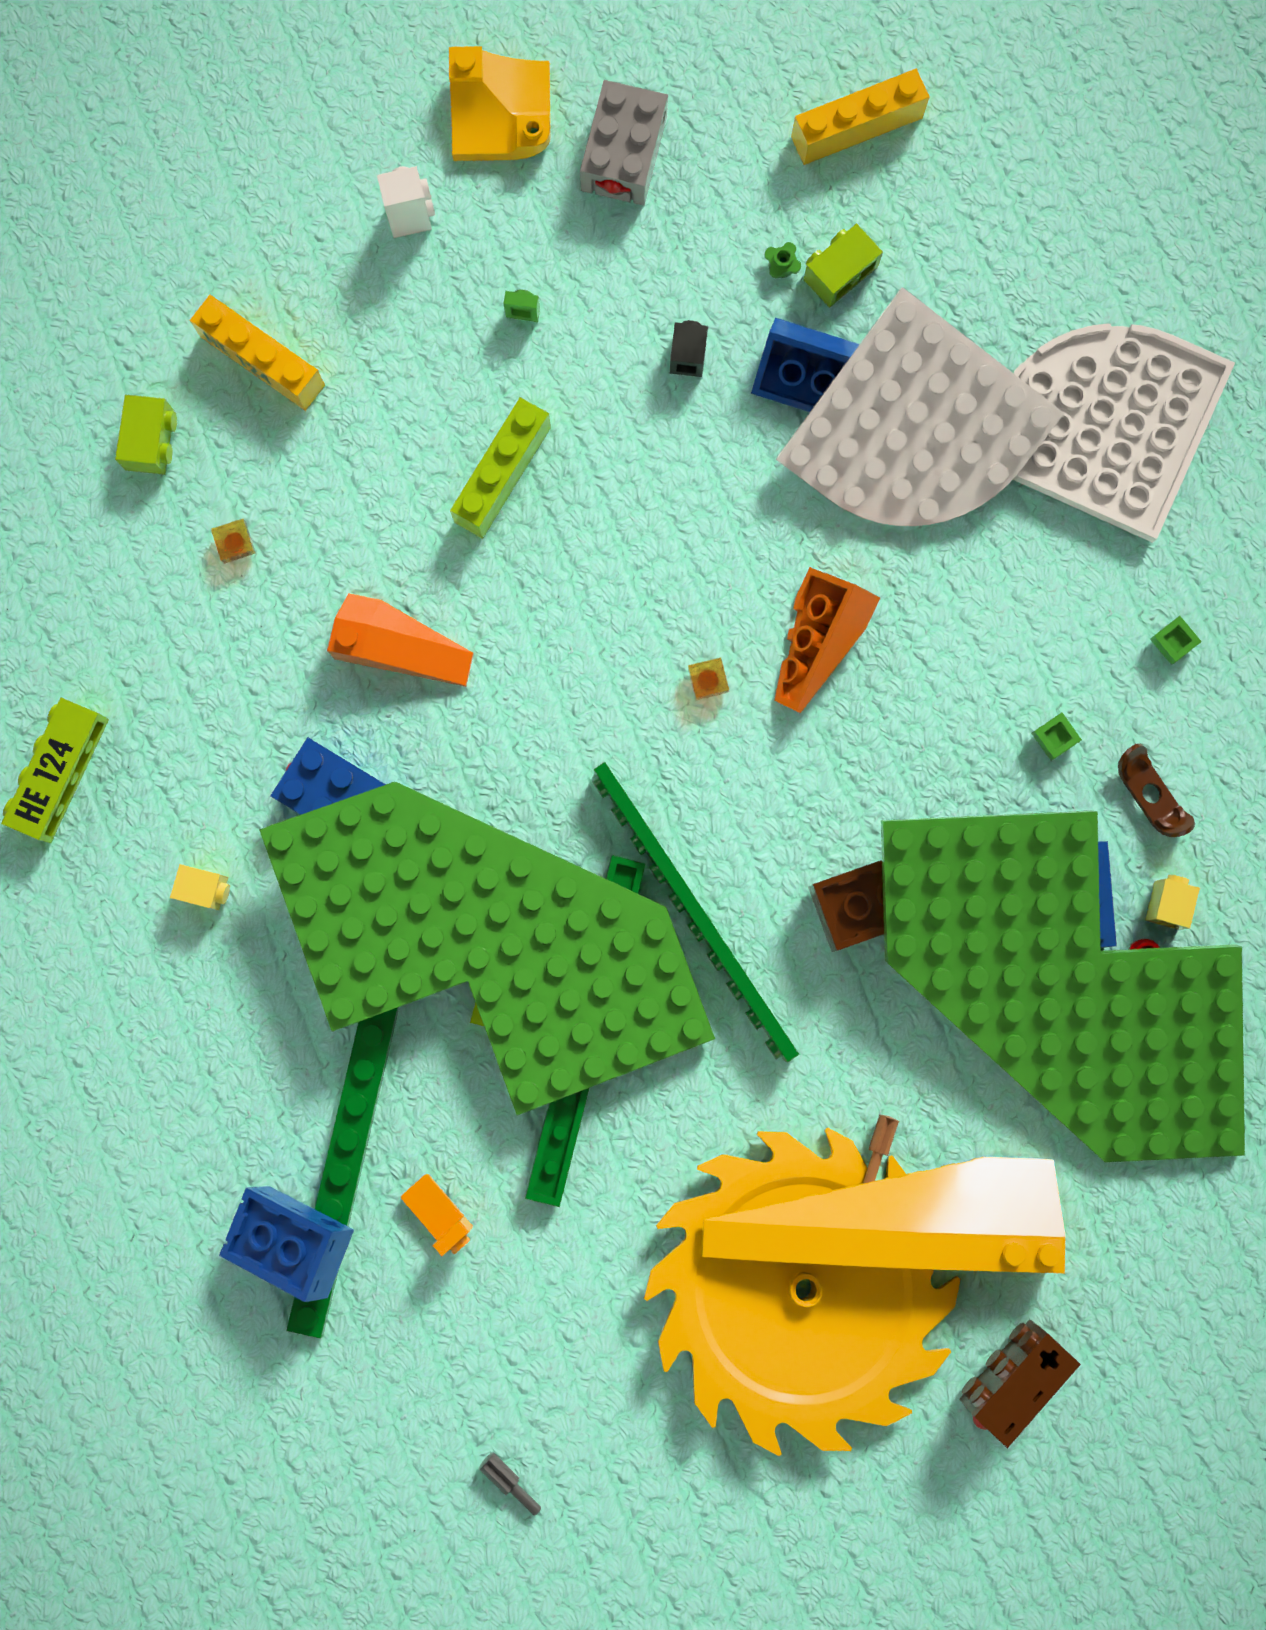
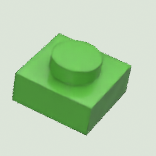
[503,289,540,322]
[1150,616,1202,665]
[1031,712,1082,761]

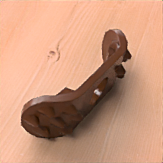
[1118,743,1195,837]

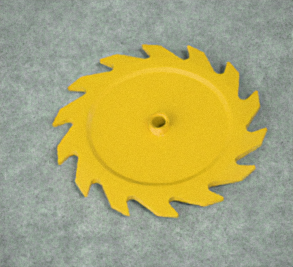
[644,1128,961,1456]

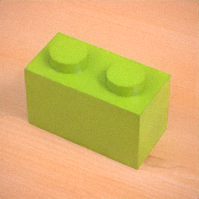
[803,223,883,308]
[115,395,177,475]

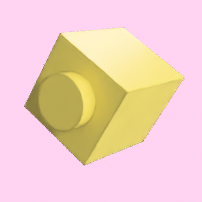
[170,864,230,910]
[1145,875,1200,930]

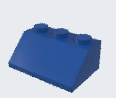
[751,317,859,412]

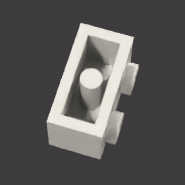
[377,166,435,238]

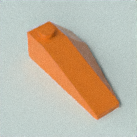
[774,567,880,713]
[327,593,474,687]

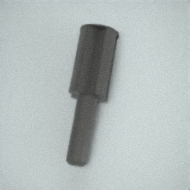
[478,1452,541,1515]

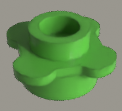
[764,242,801,278]

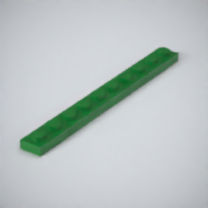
[592,762,800,1062]
[525,855,646,1207]
[286,1007,399,1339]

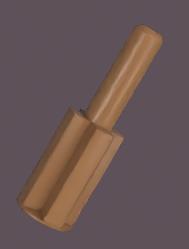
[863,1115,899,1183]

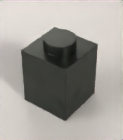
[669,320,708,377]

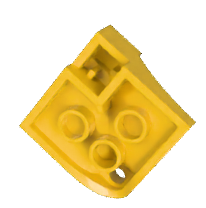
[449,46,551,161]

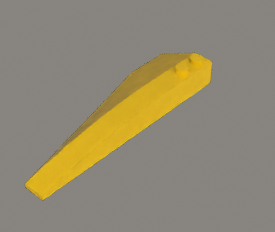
[701,1157,1065,1274]

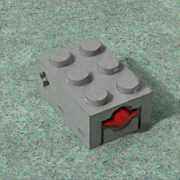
[580,80,668,206]

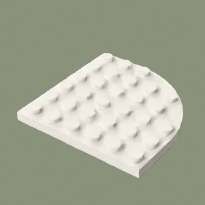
[776,287,1065,526]
[1013,324,1235,543]

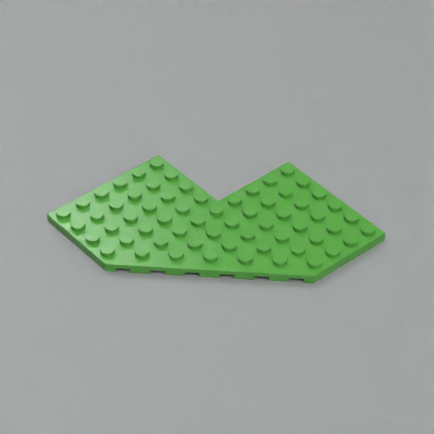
[259,782,715,1115]
[881,810,1245,1162]

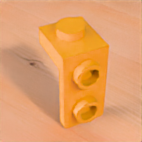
[401,1174,473,1256]

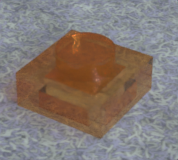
[211,519,256,564]
[688,658,729,700]

